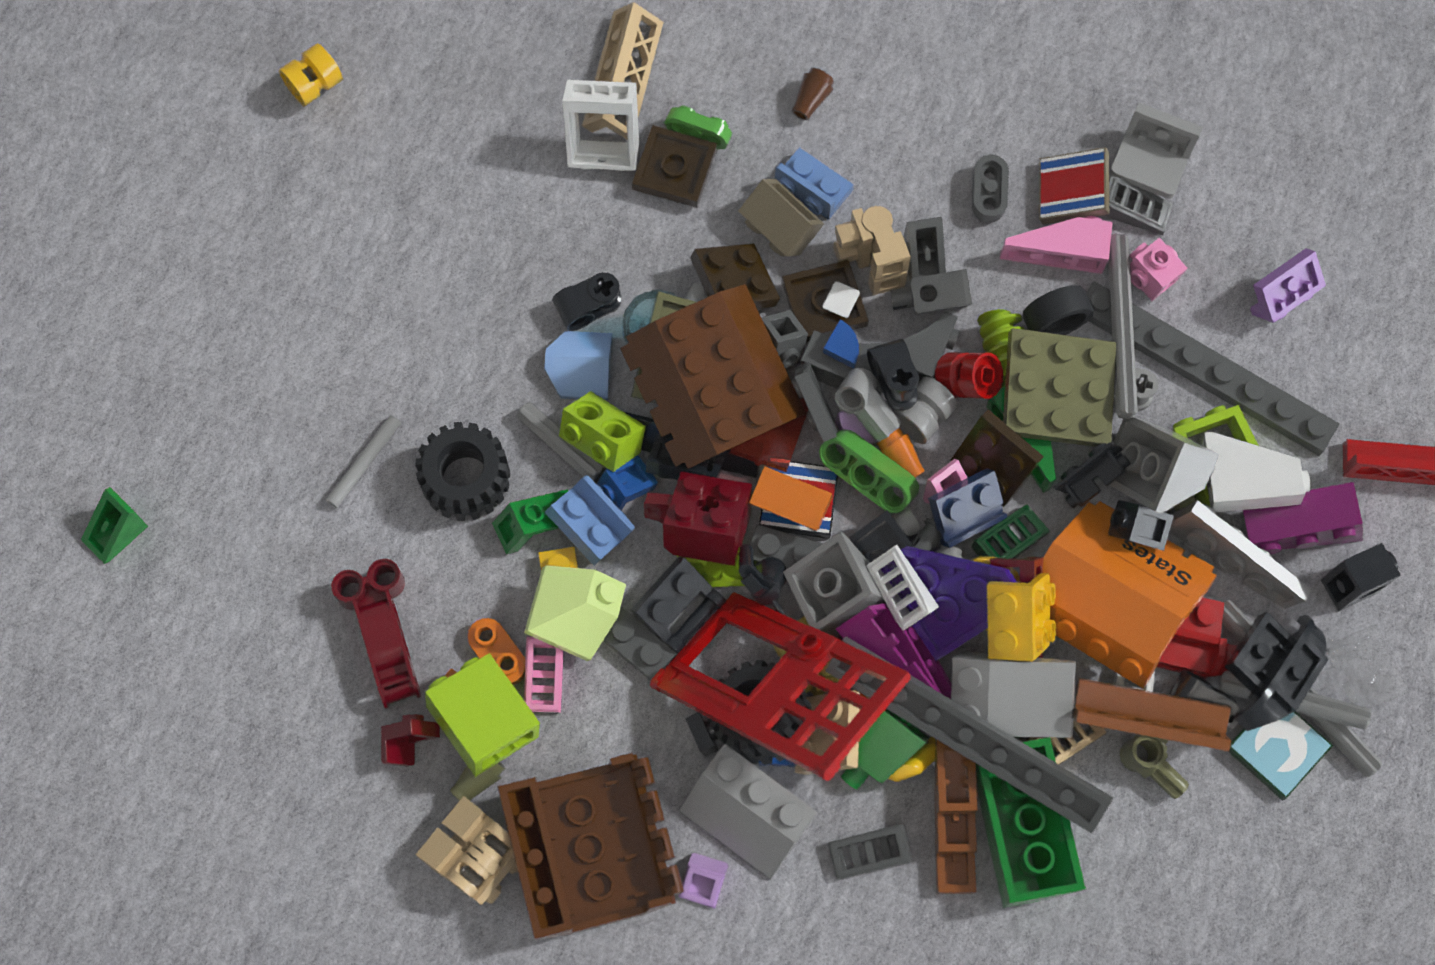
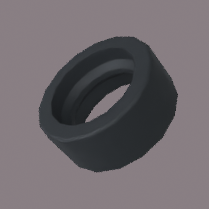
[1022,285,1094,335]

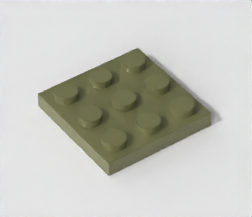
[1003,328,1116,447]

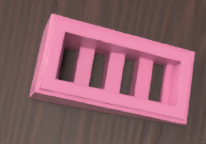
[524,636,564,712]

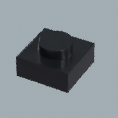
[685,712,719,757]

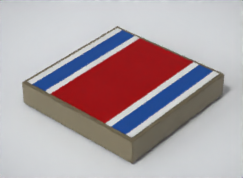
[1039,147,1109,225]

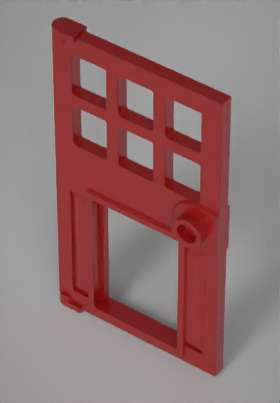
[650,592,911,781]

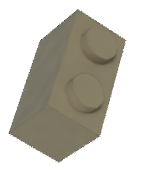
[738,179,824,257]

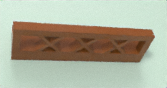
[1073,678,1231,751]

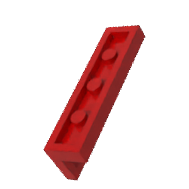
[1343,439,1435,485]

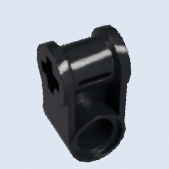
[552,272,622,331]
[867,338,919,410]
[1169,669,1240,732]

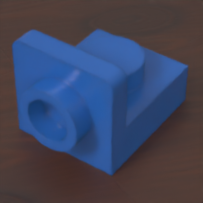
[597,455,658,511]

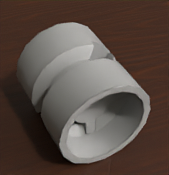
[893,377,958,444]

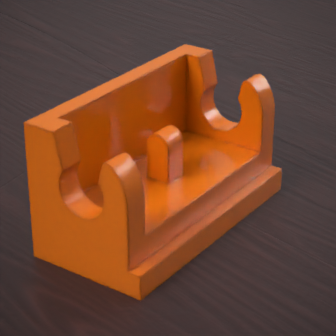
[749,466,833,531]

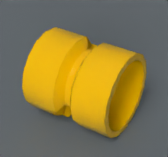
[278,43,343,106]

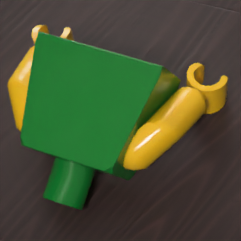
[841,690,935,790]

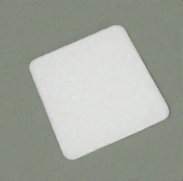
[823,281,860,318]

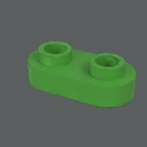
[664,106,732,150]

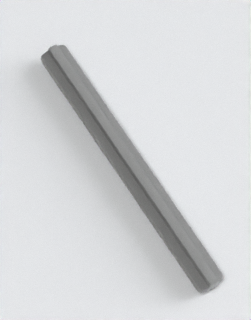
[1109,233,1138,419]
[1222,600,1383,777]

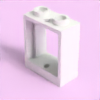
[562,80,639,171]

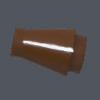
[791,68,834,121]

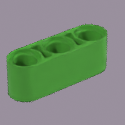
[819,429,919,513]

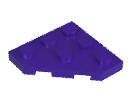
[881,546,1017,661]

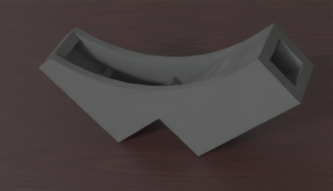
[800,312,960,396]

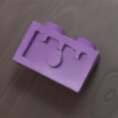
[1250,248,1326,323]

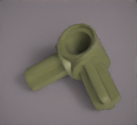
[1120,734,1189,799]

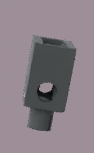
[890,269,972,314]

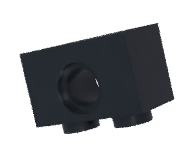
[1321,543,1401,612]

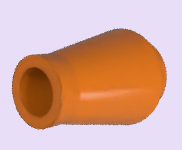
[877,428,925,478]

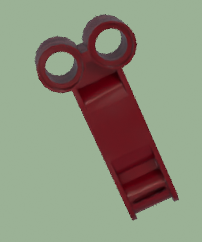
[331,558,422,709]

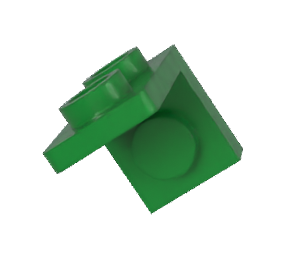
[492,490,568,555]

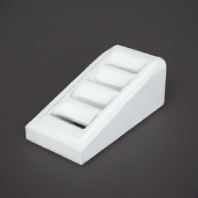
[866,545,939,631]

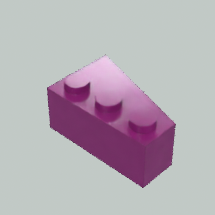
[1243,482,1363,555]
[836,603,952,722]

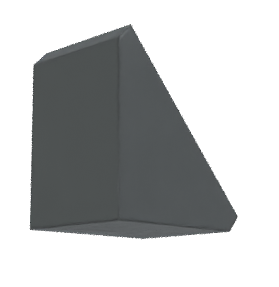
[903,217,946,279]

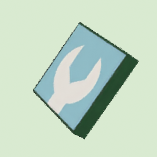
[1228,712,1333,801]

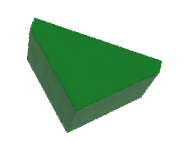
[81,487,149,564]

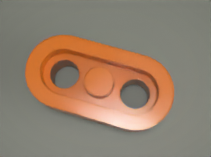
[468,618,525,685]

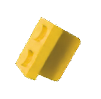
[987,573,1056,662]

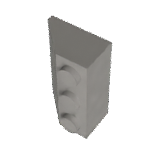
[1098,416,1219,513]
[679,744,817,880]

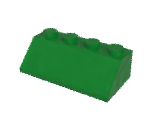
[975,737,1086,908]

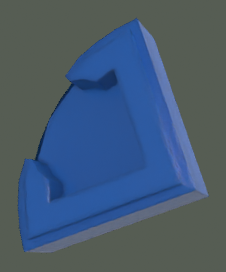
[823,319,859,369]

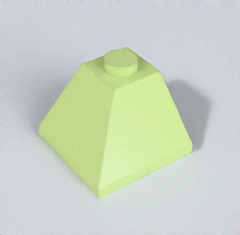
[524,565,626,662]

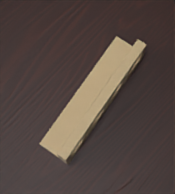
[582,2,663,139]

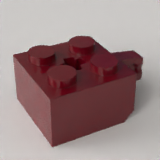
[643,472,752,566]

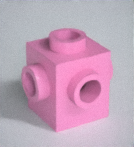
[1129,238,1188,301]

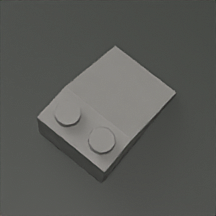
[951,651,1076,738]

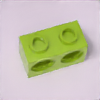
[559,391,646,472]

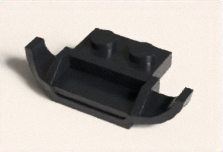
[1224,612,1329,731]

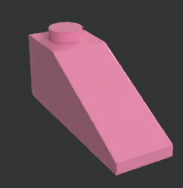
[1000,216,1113,274]

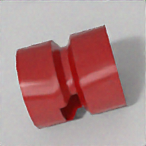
[935,353,1003,399]

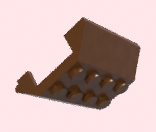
[620,284,806,469]
[498,753,684,940]

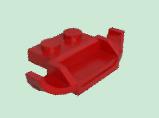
[1156,597,1238,679]

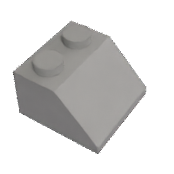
[783,532,886,638]

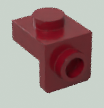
[381,714,440,767]

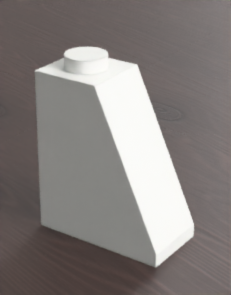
[1202,432,1310,512]

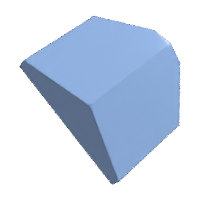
[544,331,612,401]

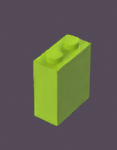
[425,653,540,777]

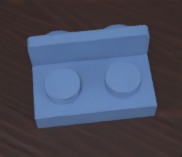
[775,147,854,220]
[545,475,635,566]

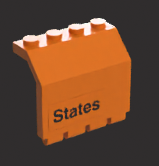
[1043,501,1217,689]

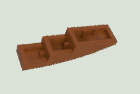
[935,738,977,894]

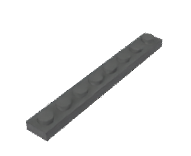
[1086,281,1340,456]
[826,636,1113,834]

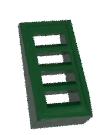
[971,504,1050,559]

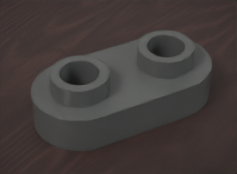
[972,155,1009,222]

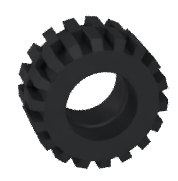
[415,422,510,521]
[709,660,812,765]

